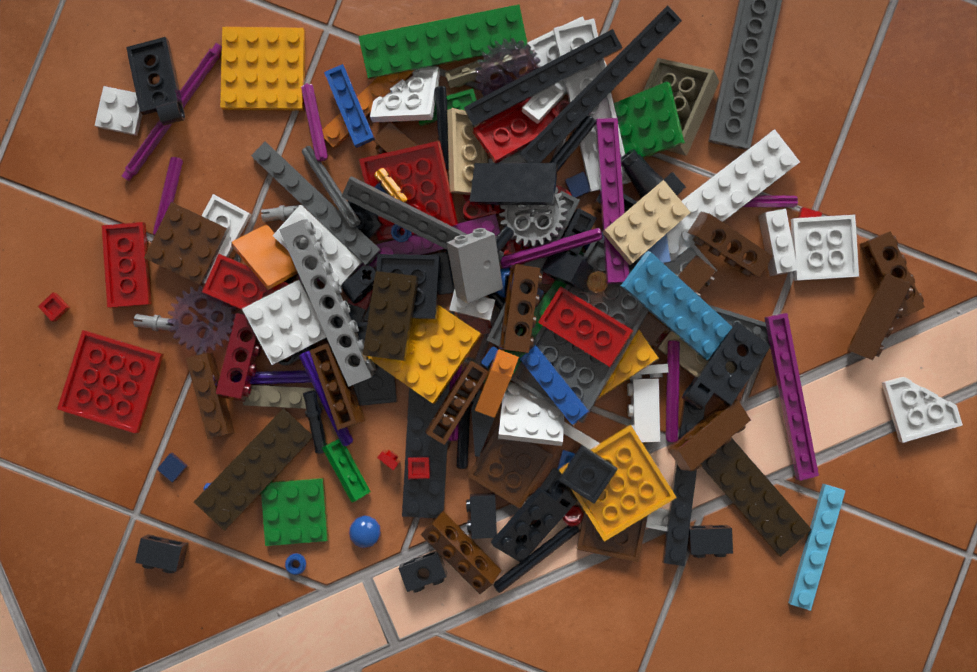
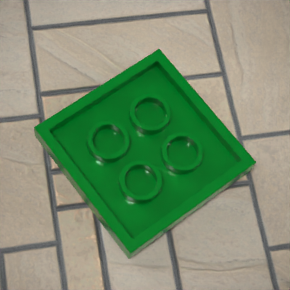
[613,82,685,158]
[261,478,329,546]

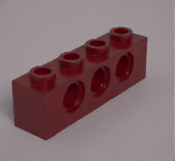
[216,313,262,402]

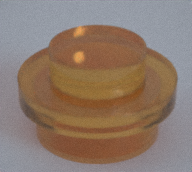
[587,271,608,293]

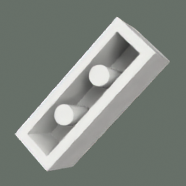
[758,209,798,276]
[627,379,660,442]

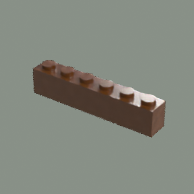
[639,255,716,350]

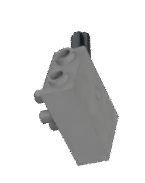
[447,226,514,303]

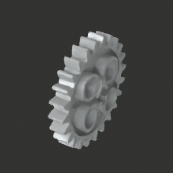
[499,187,568,247]

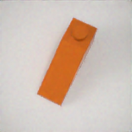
[475,350,519,418]

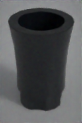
[621,149,663,197]

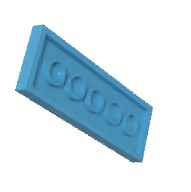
[621,251,732,360]

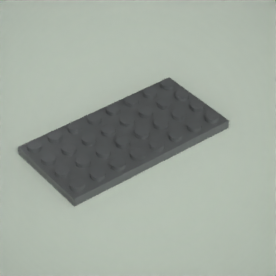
[511,239,649,423]

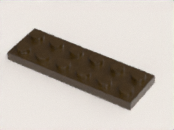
[194,408,312,531]
[701,437,812,557]

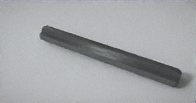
[302,146,360,228]

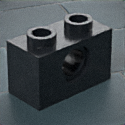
[398,551,447,593]

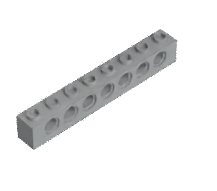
[279,219,376,387]

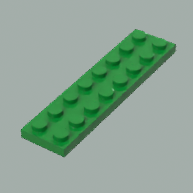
[358,4,528,79]

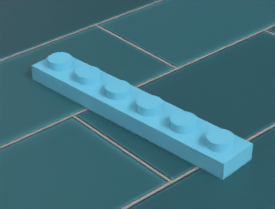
[788,484,846,611]

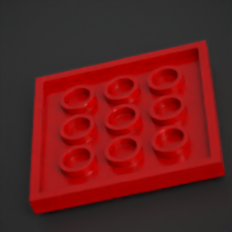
[359,141,458,241]
[57,330,164,433]

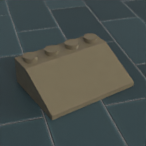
[643,58,719,156]

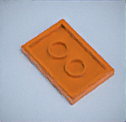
[231,224,298,290]

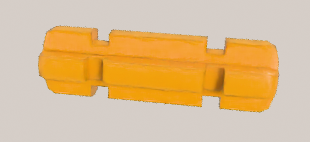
[374,168,407,203]

